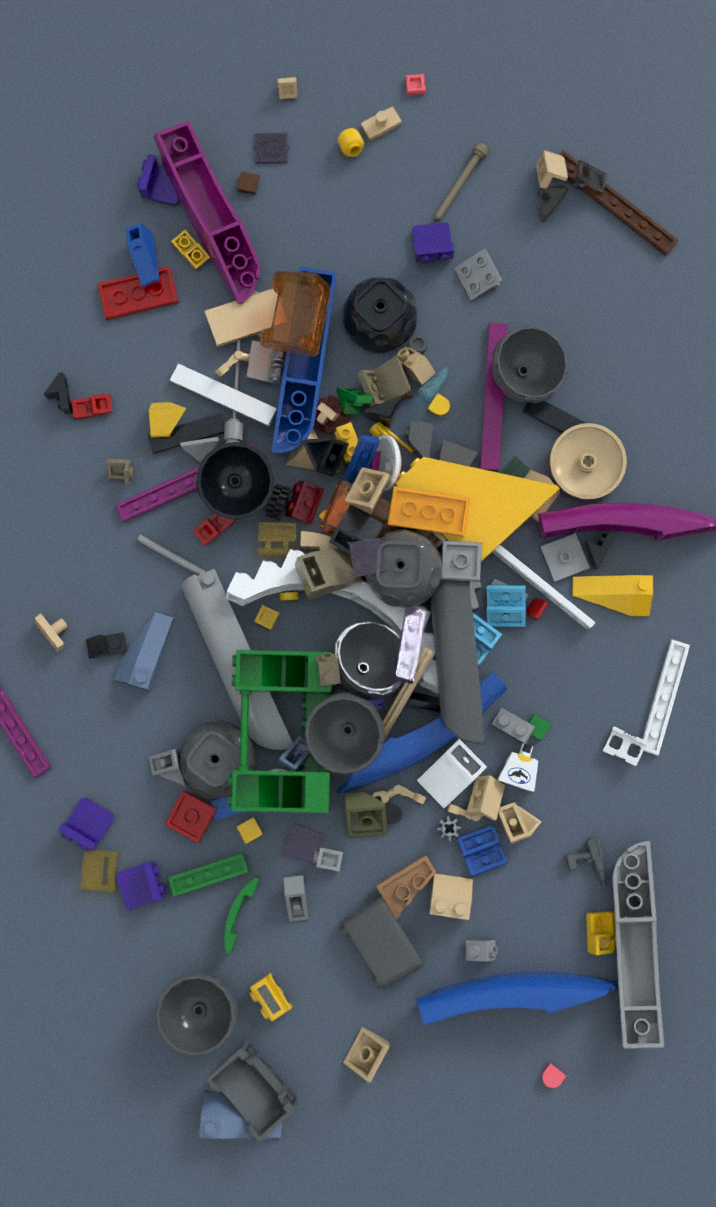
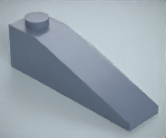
[114,612,174,691]
[199,1091,282,1139]

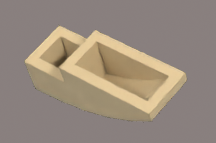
[300,531,357,559]

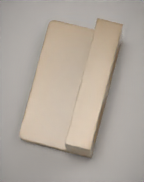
[536,150,568,189]
[467,775,505,821]

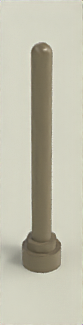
[434,142,489,220]

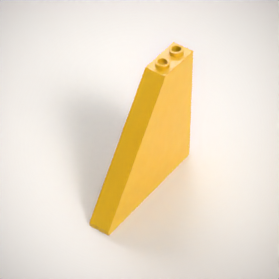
[395,457,560,562]

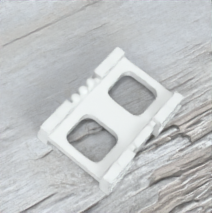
[603,727,647,766]

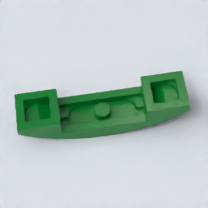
[225,877,260,954]

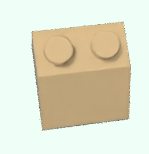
[429,873,473,920]

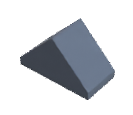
[278,736,311,772]

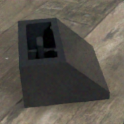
[329,505,384,561]

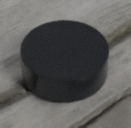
[386,804,402,824]

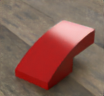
[71,394,112,420]
[193,513,236,546]

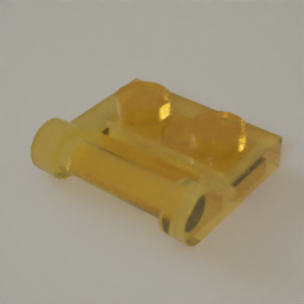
[80,850,119,892]

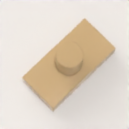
[361,106,402,141]
[35,614,68,653]

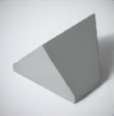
[149,749,187,788]

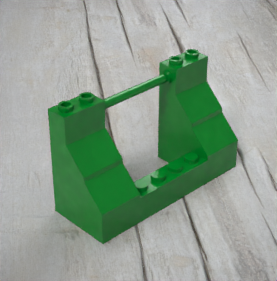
[228,650,332,813]

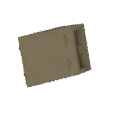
[294,548,363,600]

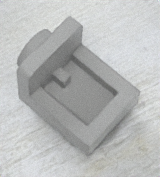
[313,847,343,871]
[466,940,498,962]

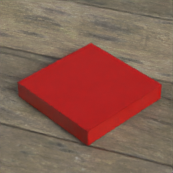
[165,790,218,843]

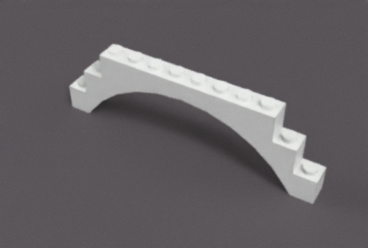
[225,549,438,694]

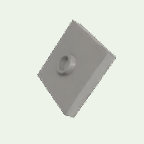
[540,533,590,582]
[441,541,482,582]

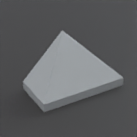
[180,437,220,463]

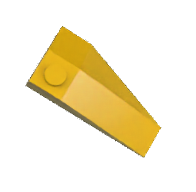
[572,575,653,617]

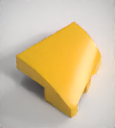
[586,911,616,955]

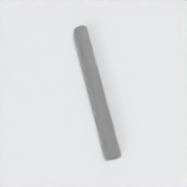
[137,534,206,575]

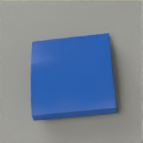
[457,824,508,877]

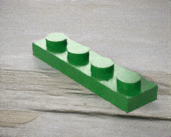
[168,853,249,897]

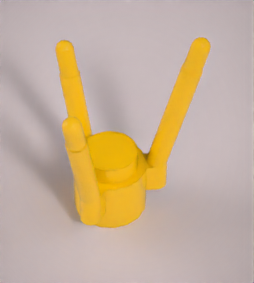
[369,422,414,453]

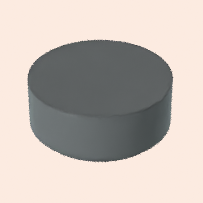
[409,335,428,354]

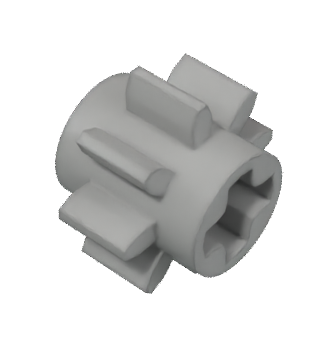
[436,816,461,841]

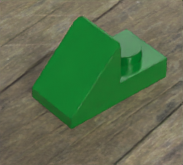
[336,388,373,414]

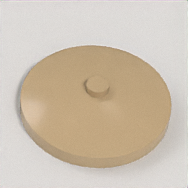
[549,423,627,500]

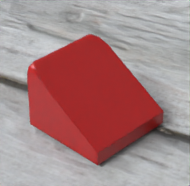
[526,598,548,621]

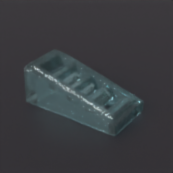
[416,367,450,404]

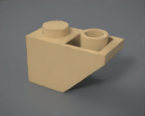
[395,346,436,385]

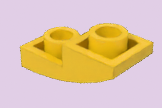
[171,229,210,269]

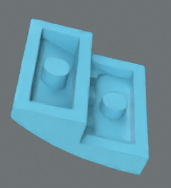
[486,585,526,627]
[472,612,502,666]

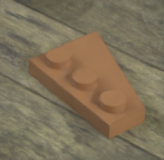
[376,854,436,920]

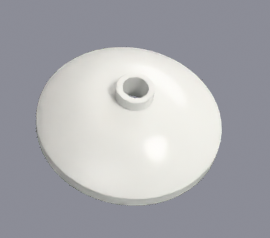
[376,435,402,493]

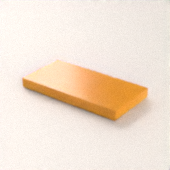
[387,486,470,537]

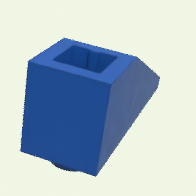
[125,223,160,287]

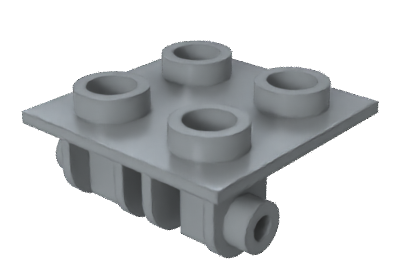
[454,248,502,300]
[246,340,287,385]

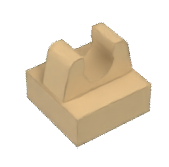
[278,77,298,99]
[316,402,339,425]

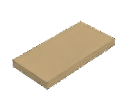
[204,288,288,347]

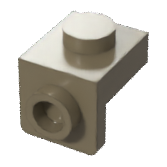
[107,458,134,485]
[316,653,340,686]

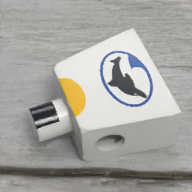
[497,743,538,792]

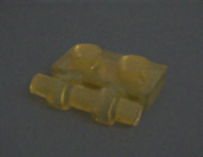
[258,522,297,557]

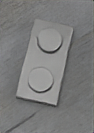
[492,707,535,744]

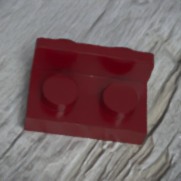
[285,480,324,525]

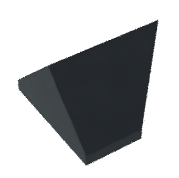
[364,397,401,428]
[301,437,349,477]

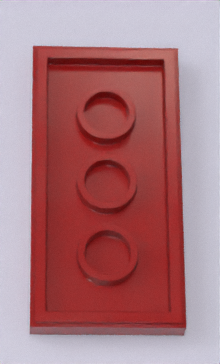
[97,266,179,320]

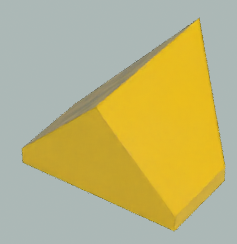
[149,402,187,438]

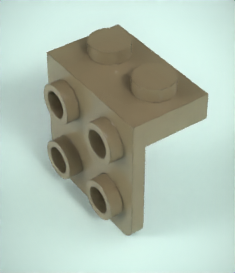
[357,357,411,407]

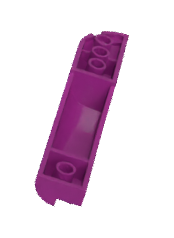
[153,121,260,304]
[537,502,716,541]

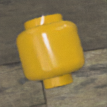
[337,128,364,157]

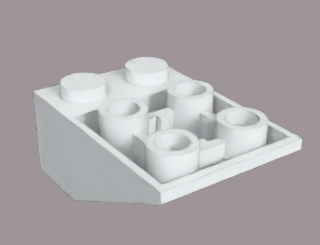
[417,739,487,808]

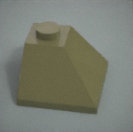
[345,792,387,837]

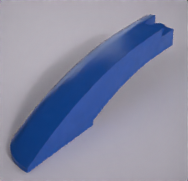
[271,266,337,453]
[336,672,508,794]
[416,972,618,1025]

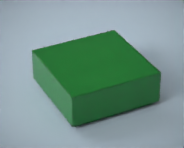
[529,714,551,741]

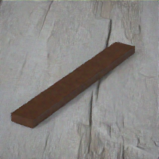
[559,150,678,256]

